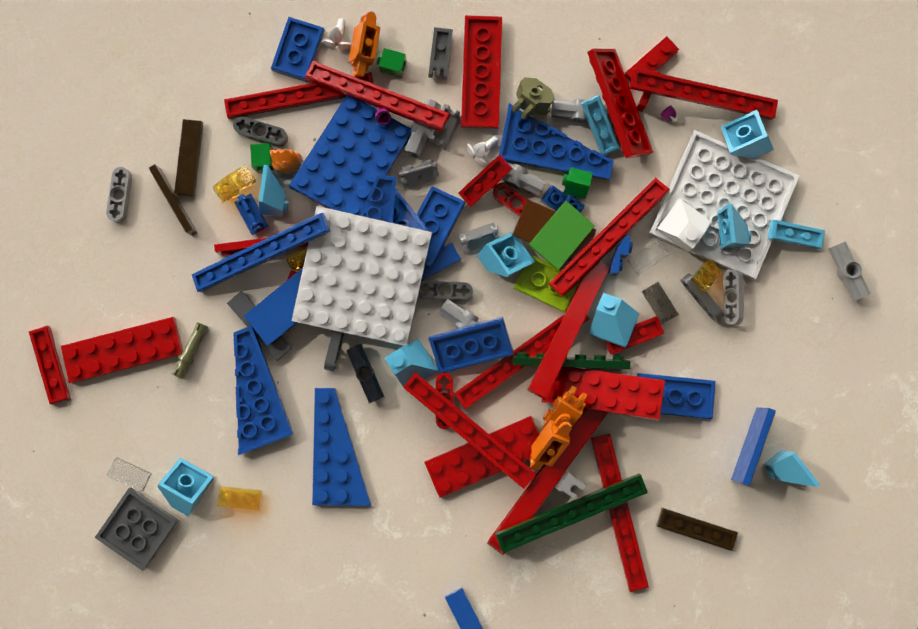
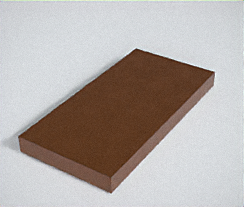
[512,199,596,261]

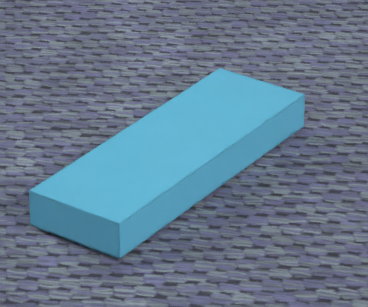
[581,95,619,155]
[768,220,825,249]

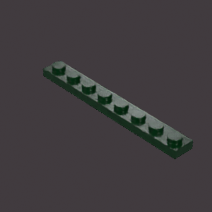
[495,473,648,553]

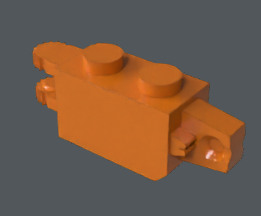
[348,11,381,79]
[540,386,587,434]
[530,413,572,471]

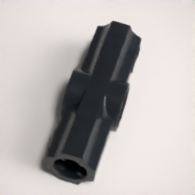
[346,344,385,404]

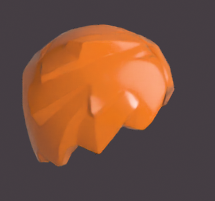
[270,149,303,174]

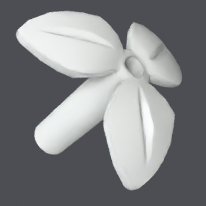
[322,19,351,51]
[466,136,498,167]

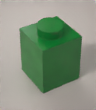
[377,48,407,78]
[250,143,274,174]
[562,167,592,199]

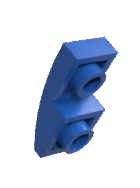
[541,185,585,213]
[608,236,633,276]

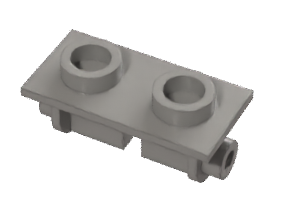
[399,159,439,186]
[458,222,499,252]

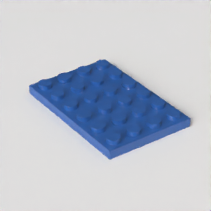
[289,95,412,216]

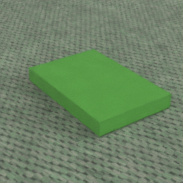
[529,201,595,270]

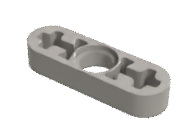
[106,167,132,223]
[723,269,744,325]

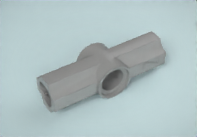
[405,99,441,158]
[551,99,609,123]
[492,156,546,197]
[829,241,871,301]
[438,299,481,328]

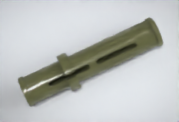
[172,322,208,379]

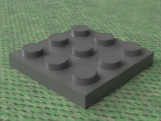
[95,487,179,571]

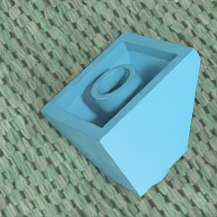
[721,110,774,158]
[258,165,289,217]
[717,203,751,249]
[477,232,535,277]
[589,293,639,348]
[385,339,439,387]
[764,450,820,487]
[157,458,214,517]

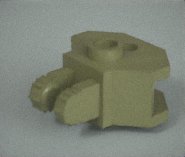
[512,77,555,120]

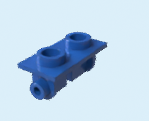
[234,193,269,235]

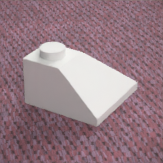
[657,199,711,252]

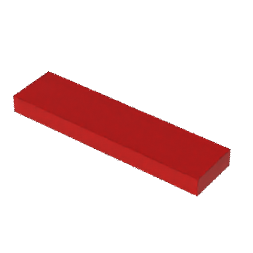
[28,326,71,405]

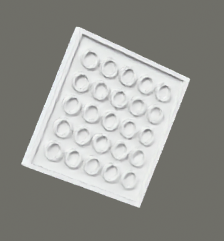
[649,130,799,280]
[292,206,432,346]

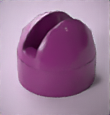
[659,105,677,122]
[375,108,391,125]

